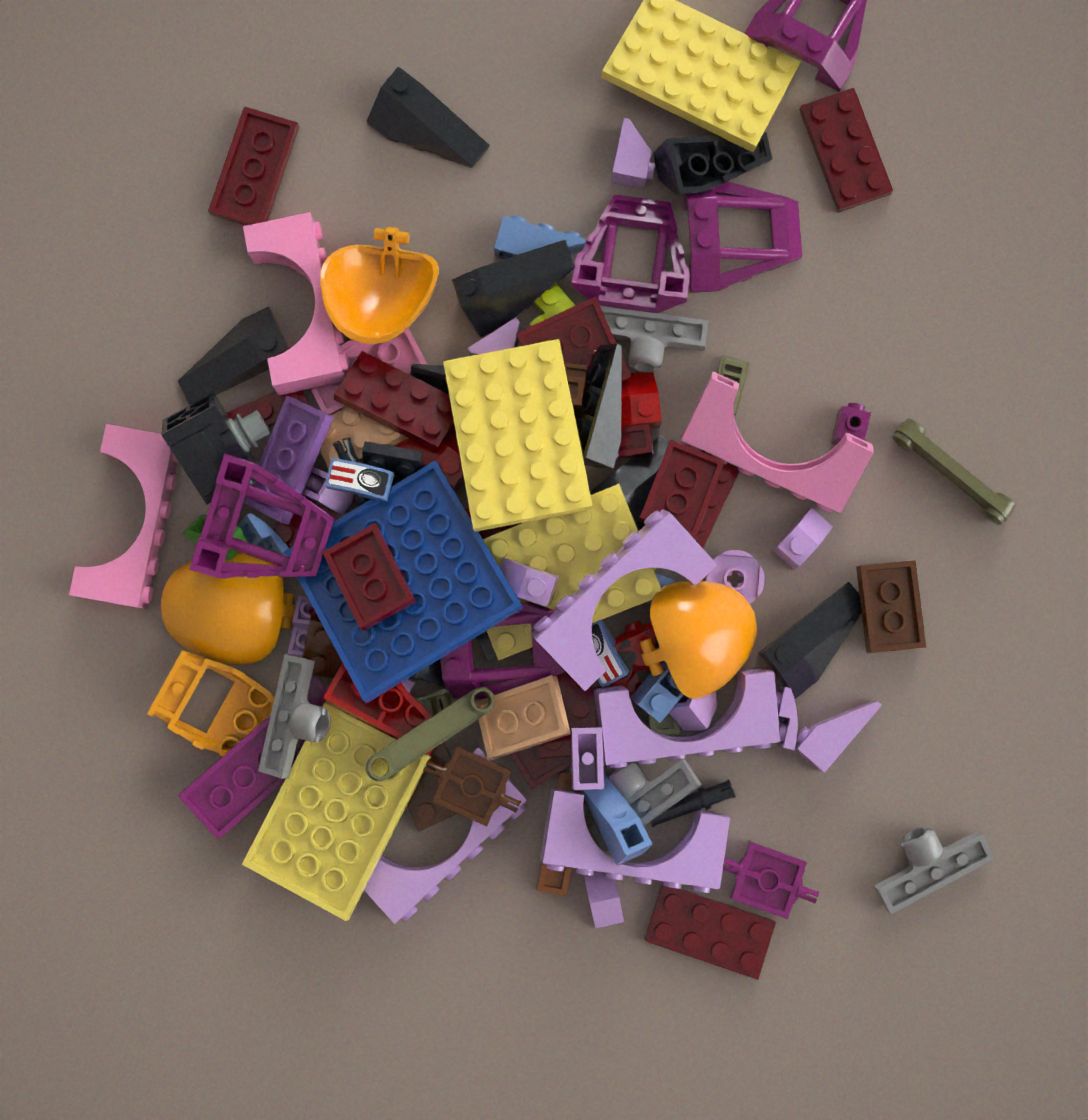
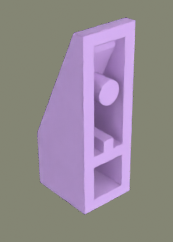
[795,701,882,773]

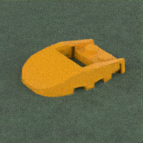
[147,650,275,756]

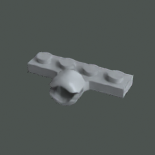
[600,306,709,372]
[258,654,331,779]
[589,760,702,852]
[875,827,995,915]

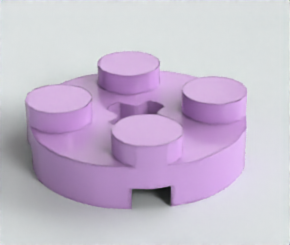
[705,550,765,604]

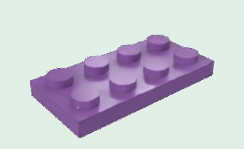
[244,396,334,525]

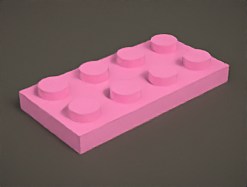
[311,328,427,415]

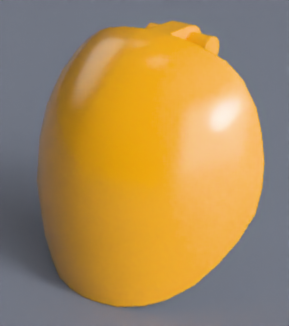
[320,227,439,344]
[161,552,296,665]
[639,581,757,699]

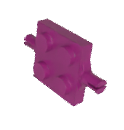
[723,841,819,919]

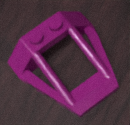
[744,0,867,92]
[683,182,802,293]
[571,194,690,313]
[189,454,334,578]
[440,601,565,699]

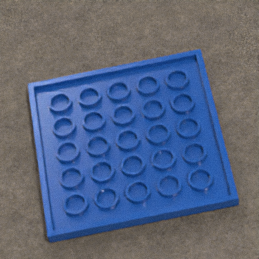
[284,460,524,703]

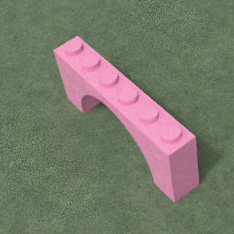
[243,212,349,395]
[681,372,874,513]
[69,424,178,609]

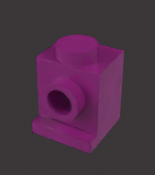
[831,403,871,444]

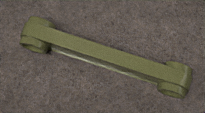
[892,418,1016,525]
[366,687,495,781]

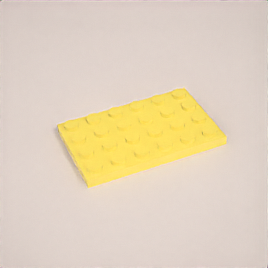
[601,0,801,152]
[443,339,593,532]
[483,484,662,661]
[242,703,431,921]

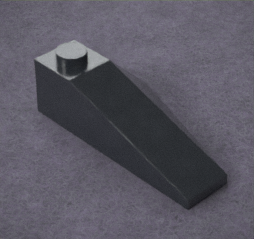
[653,132,773,196]

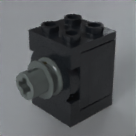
[161,392,270,505]

